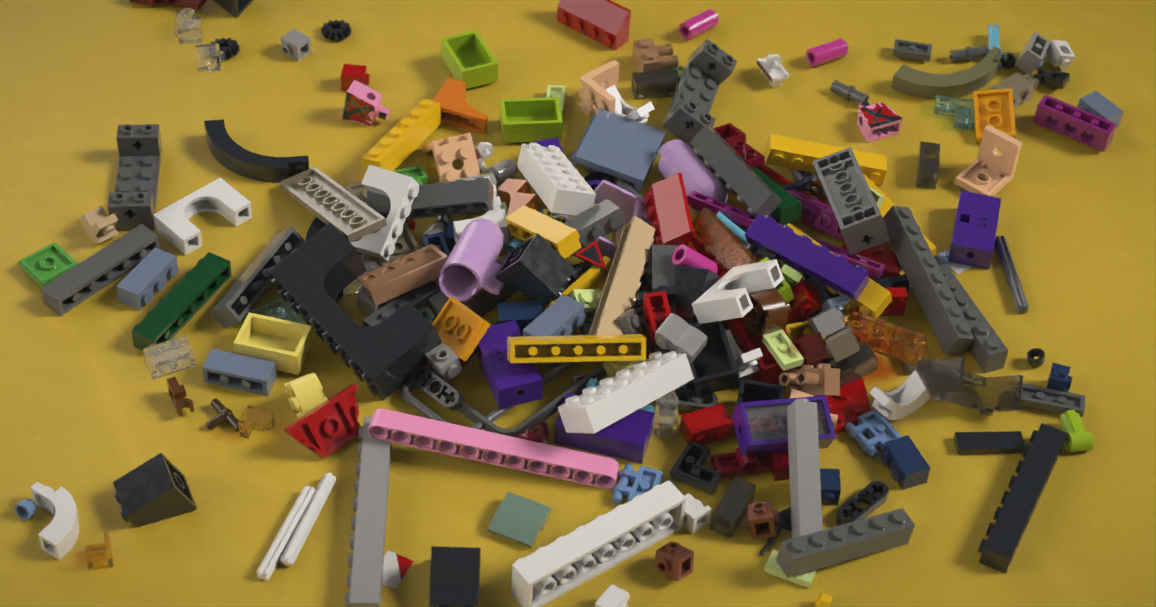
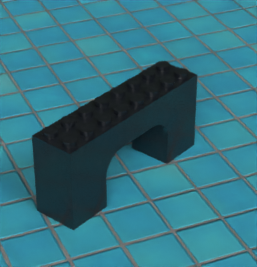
[269,223,442,400]

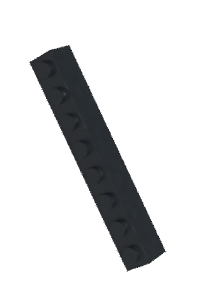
[978,423,1067,573]

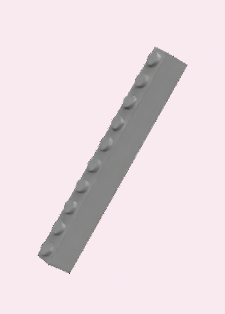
[345,417,392,607]

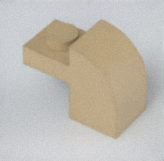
[80,206,118,244]

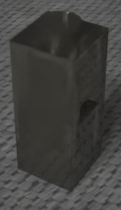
[631,69,681,100]
[915,141,940,189]
[827,342,878,387]
[710,476,757,538]

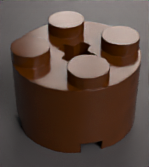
[743,288,791,337]

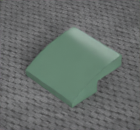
[488,492,552,548]

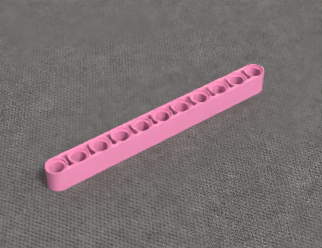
[368,409,619,489]

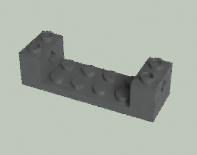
[662,39,737,148]
[108,124,162,231]
[812,147,890,255]

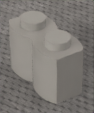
[654,313,708,364]

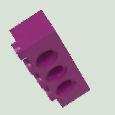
[1033,95,1117,152]
[786,189,844,242]

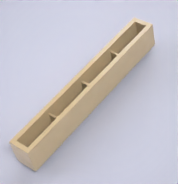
[588,216,656,335]

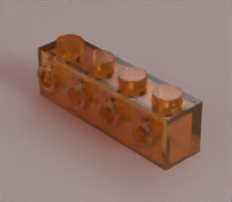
[692,208,759,271]
[843,309,929,368]

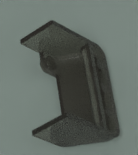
[916,357,1023,416]

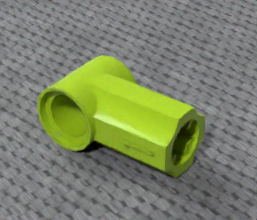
[1059,410,1093,452]

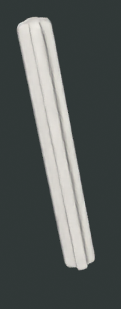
[280,472,336,567]
[257,485,315,580]

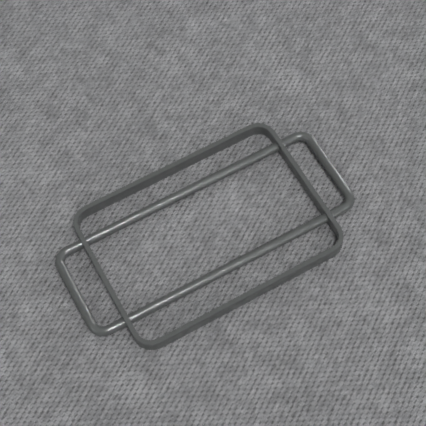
[401,262,650,437]

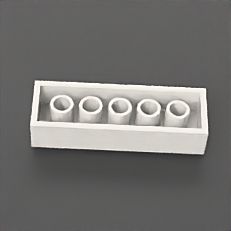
[517,143,596,216]
[558,351,694,433]

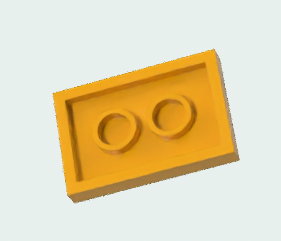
[973,88,1016,142]
[432,296,491,362]

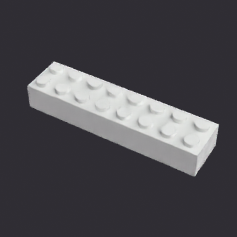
[511,480,686,607]

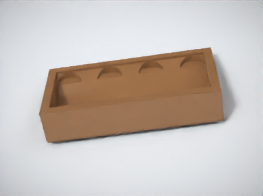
[356,244,448,306]

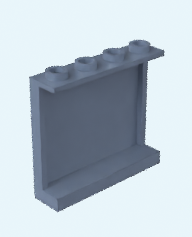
[571,108,666,193]

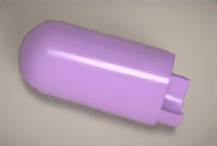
[658,140,728,216]
[439,218,505,302]

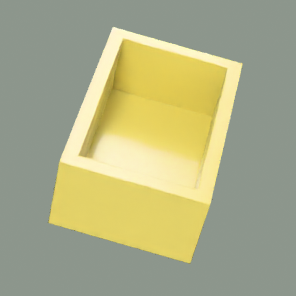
[233,312,313,375]

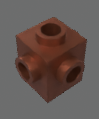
[744,501,780,540]
[655,541,694,581]

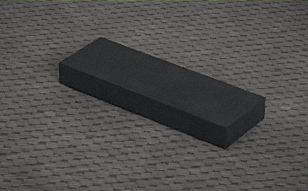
[954,431,1025,454]

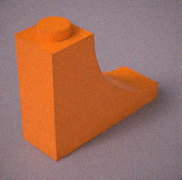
[433,77,488,134]

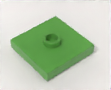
[18,242,78,288]

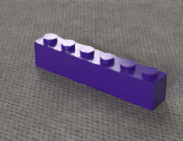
[744,214,870,301]

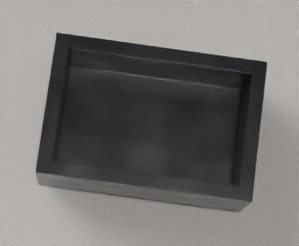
[689,321,739,397]

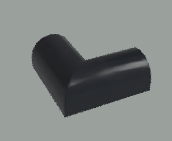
[669,441,722,495]

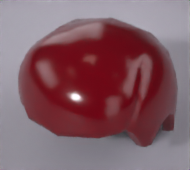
[515,422,550,444]

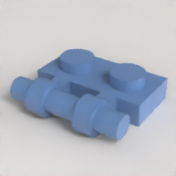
[845,409,902,459]
[612,464,663,504]

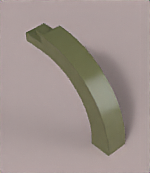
[891,46,1001,99]

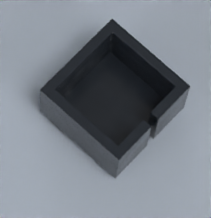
[733,379,785,430]

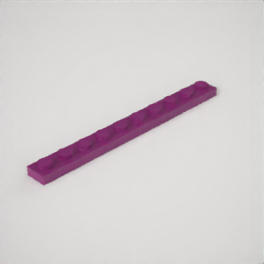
[687,191,886,279]

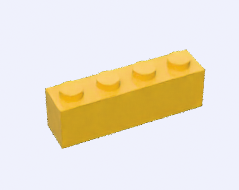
[505,205,581,259]

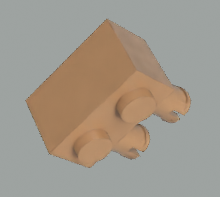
[632,38,679,82]
[779,364,840,396]

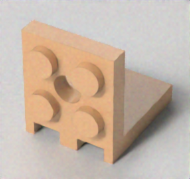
[578,60,620,118]
[954,125,1023,197]
[421,133,481,183]

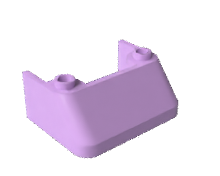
[594,180,652,266]

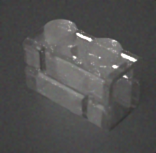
[143,336,196,380]

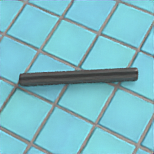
[995,236,1029,313]

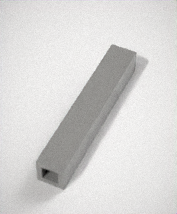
[787,399,822,539]

